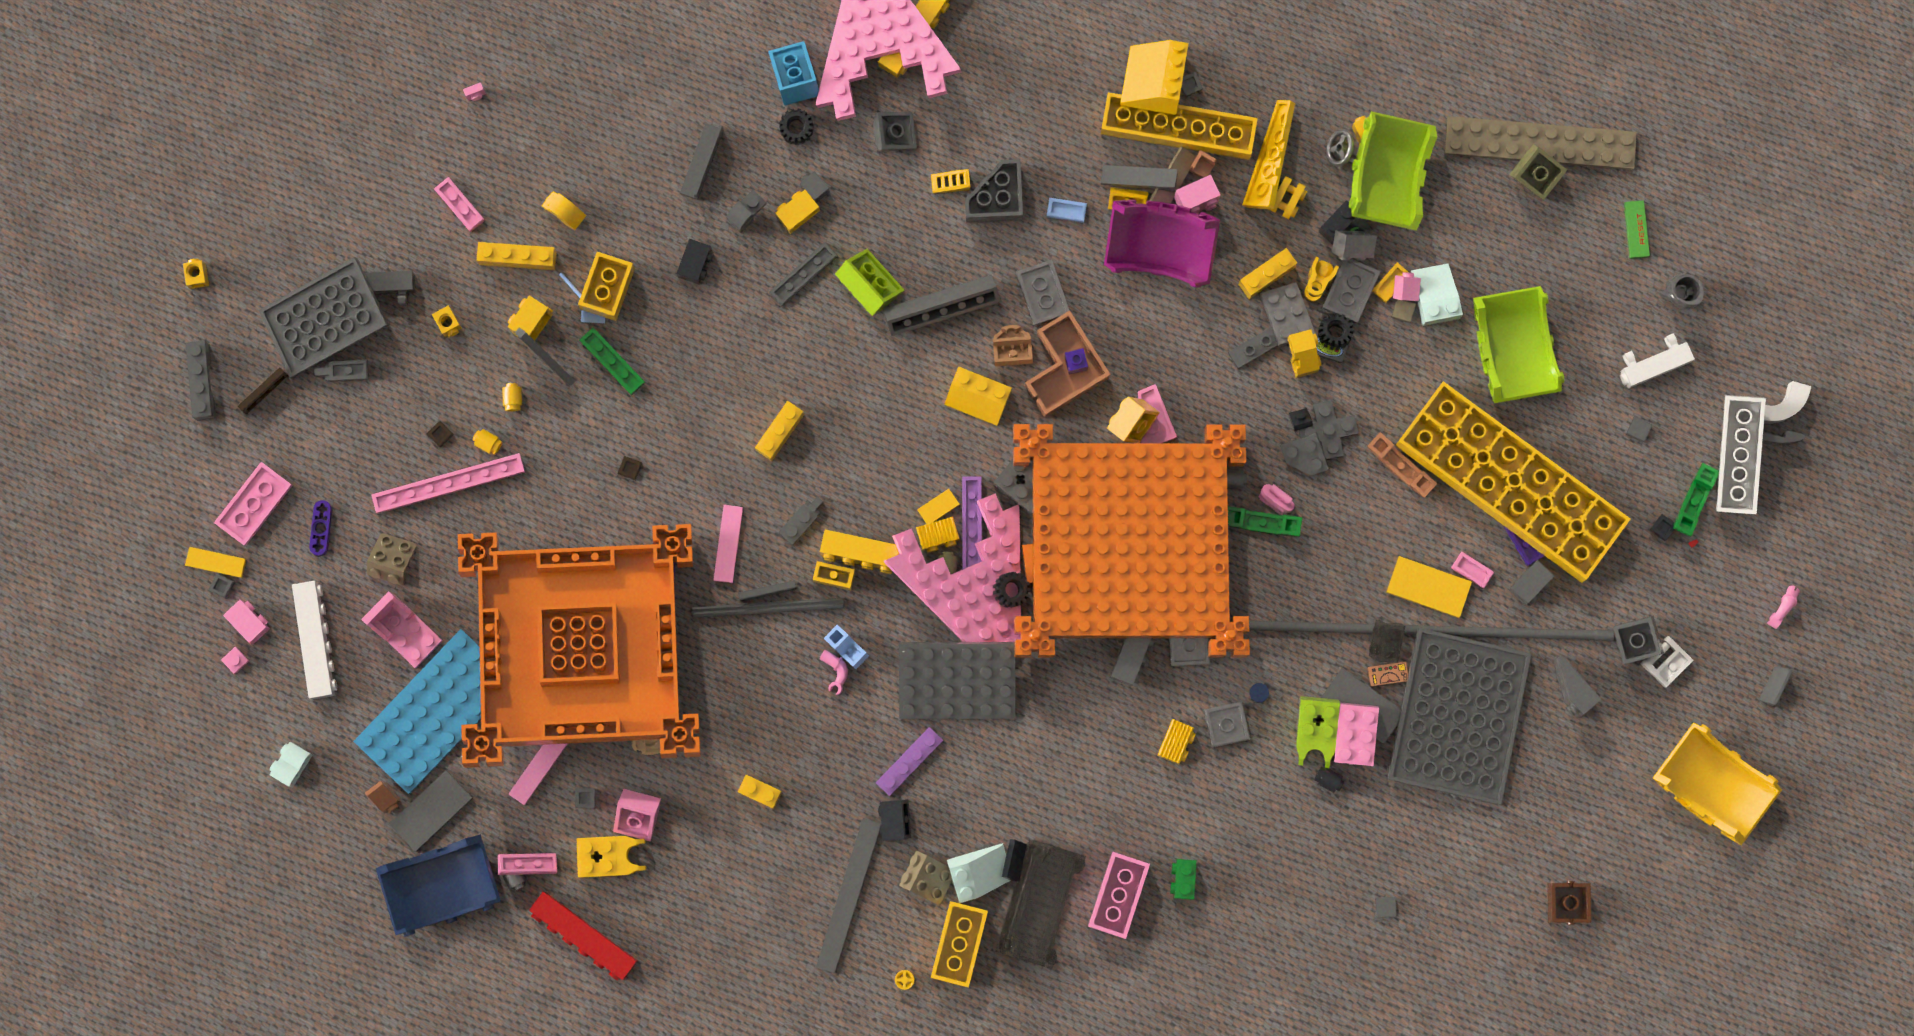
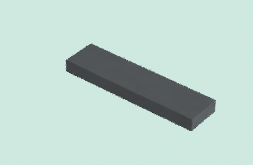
[769,242,838,307]
[515,327,575,386]

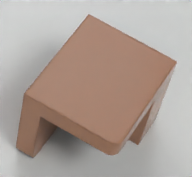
[1190,150,1217,178]

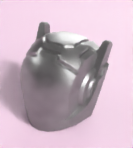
[1659,273,1704,309]

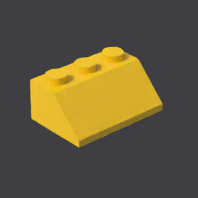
[944,367,1012,426]

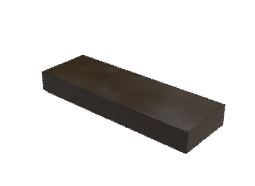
[238,367,288,414]

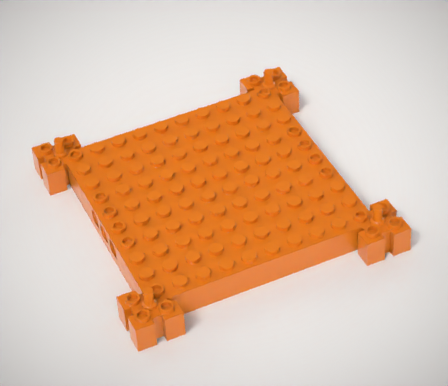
[1013,424,1250,658]
[458,524,701,768]

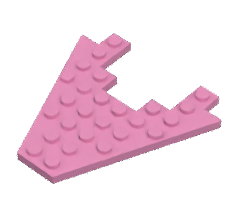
[816,0,961,121]
[884,493,1021,642]

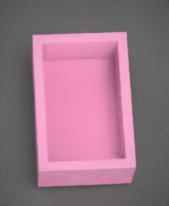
[1334,703,1379,766]

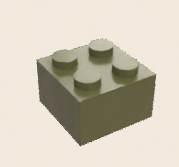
[1509,145,1567,200]

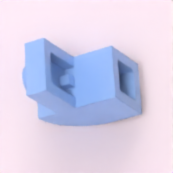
[824,625,869,669]

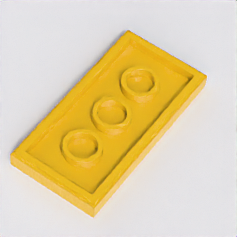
[1386,556,1472,618]

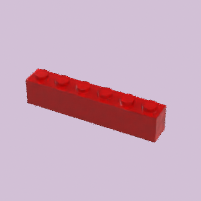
[529,891,638,981]

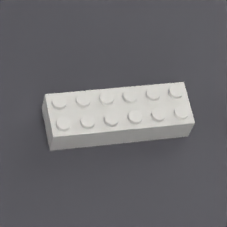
[1716,395,1766,514]

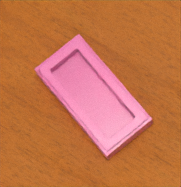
[1451,552,1494,589]

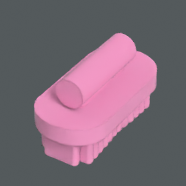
[1258,484,1294,516]

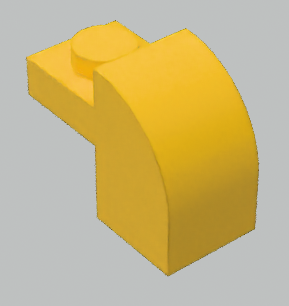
[542,191,586,230]

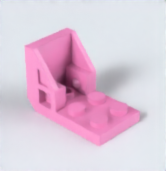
[361,592,443,668]

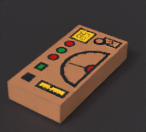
[1367,662,1408,687]

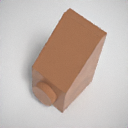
[365,781,401,813]

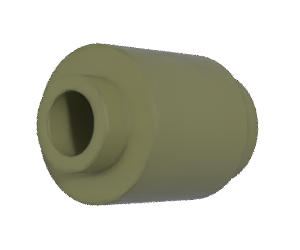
[938,552,958,574]

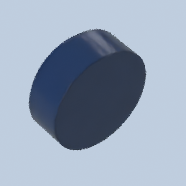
[1249,683,1269,703]

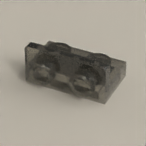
[1369,620,1406,663]

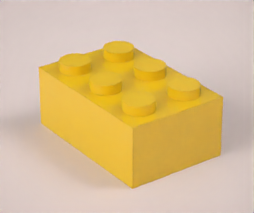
[578,252,635,321]

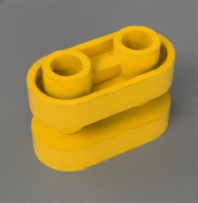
[1268,176,1307,220]

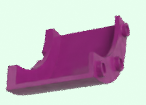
[1104,200,1220,288]

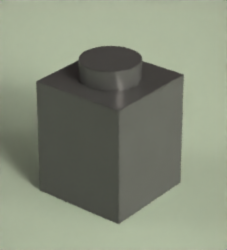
[800,171,830,203]

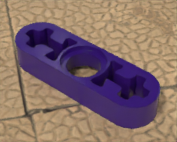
[309,500,332,556]

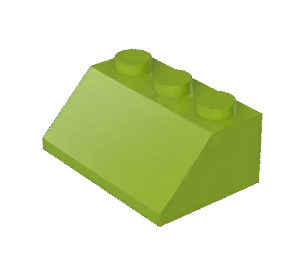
[835,249,905,316]

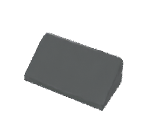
[1759,666,1792,707]

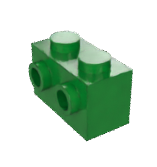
[1170,859,1197,900]

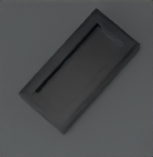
[1002,839,1027,882]

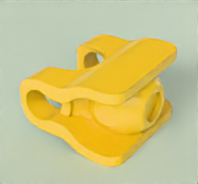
[1304,257,1339,302]

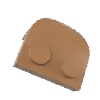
[993,325,1033,366]

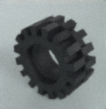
[779,109,814,145]
[1318,313,1354,350]
[993,572,1031,608]

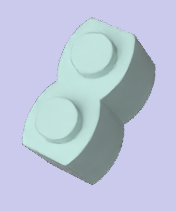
[270,742,312,788]

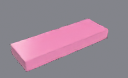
[434,177,485,232]
[497,853,557,875]

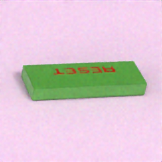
[1624,200,1650,259]

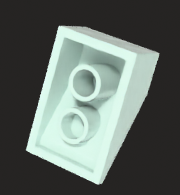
[1411,264,1463,326]
[947,843,1011,903]

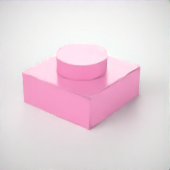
[463,83,486,101]
[221,647,249,674]

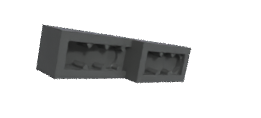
[1101,165,1178,192]

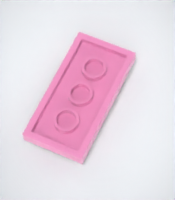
[214,462,293,546]

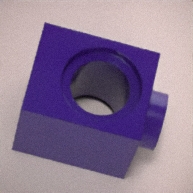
[1064,348,1088,375]

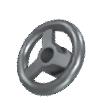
[1326,129,1354,167]

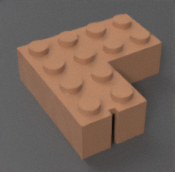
[1025,311,1111,418]

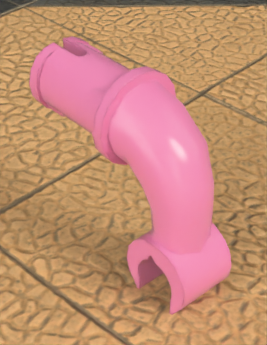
[1767,586,1800,629]
[820,650,848,695]

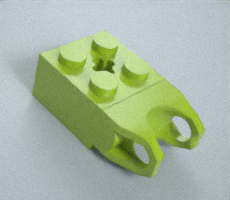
[1296,696,1340,768]

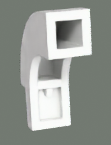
[1764,381,1811,424]

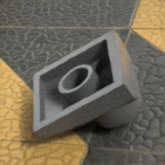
[873,112,917,153]

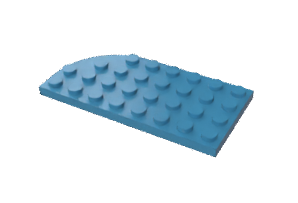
[353,629,481,795]

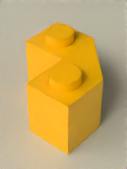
[1287,329,1322,378]

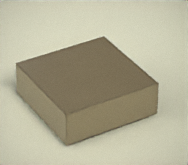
[1391,299,1416,323]

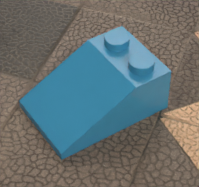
[768,41,819,106]

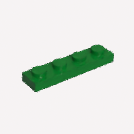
[579,327,645,396]

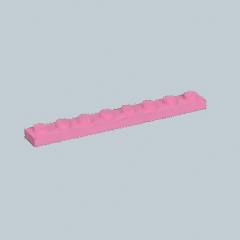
[372,453,525,514]

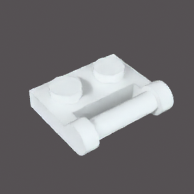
[1640,636,1693,688]

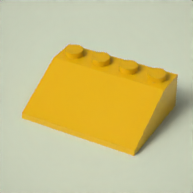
[1120,40,1189,115]

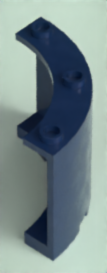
[376,834,501,937]

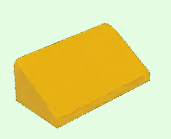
[1108,187,1148,210]

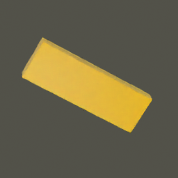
[185,547,247,578]

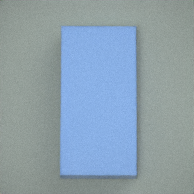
[1047,198,1087,223]

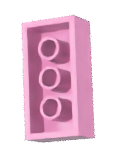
[1088,852,1150,939]

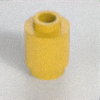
[502,383,522,412]
[473,429,503,455]

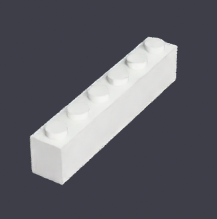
[292,581,337,700]

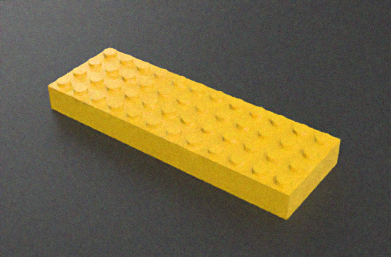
[1395,381,1630,583]

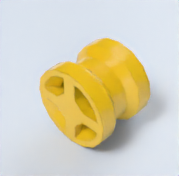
[895,970,915,990]

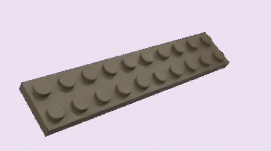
[1444,116,1637,170]

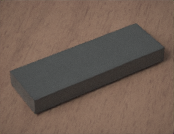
[738,580,797,602]

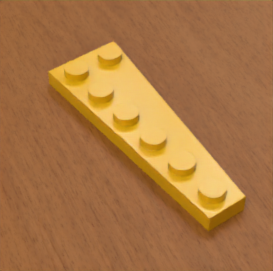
[1242,100,1295,209]

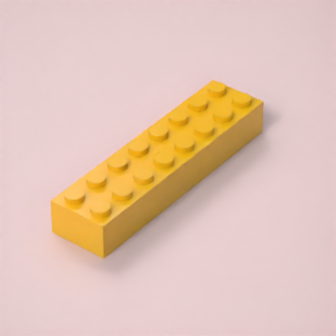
[1101,92,1258,160]

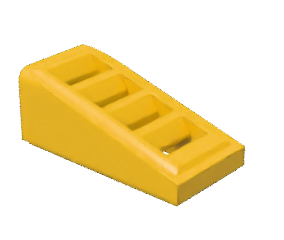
[931,169,970,194]

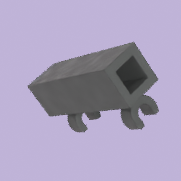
[365,271,416,306]

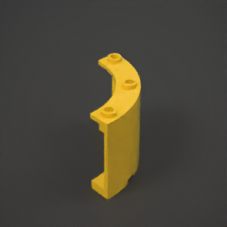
[1653,723,1782,846]

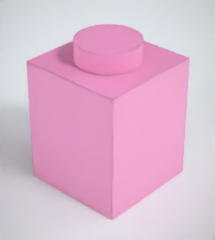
[1393,272,1421,301]

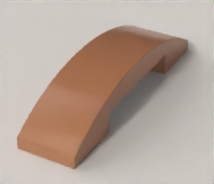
[1367,432,1437,498]

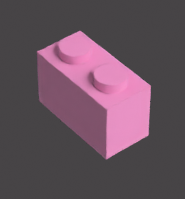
[223,600,270,644]

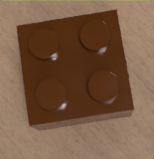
[1547,881,1591,925]

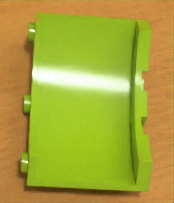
[1349,111,1438,231]
[1473,286,1565,403]

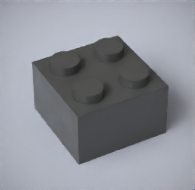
[1613,615,1664,664]

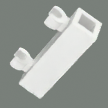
[1620,333,1694,389]

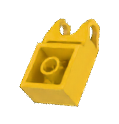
[577,836,646,878]

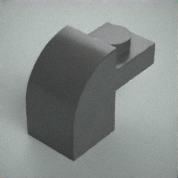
[727,190,767,233]

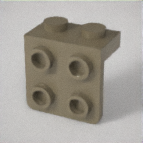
[367,533,416,586]
[899,851,952,905]

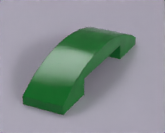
[1673,463,1719,537]
[1228,506,1303,537]

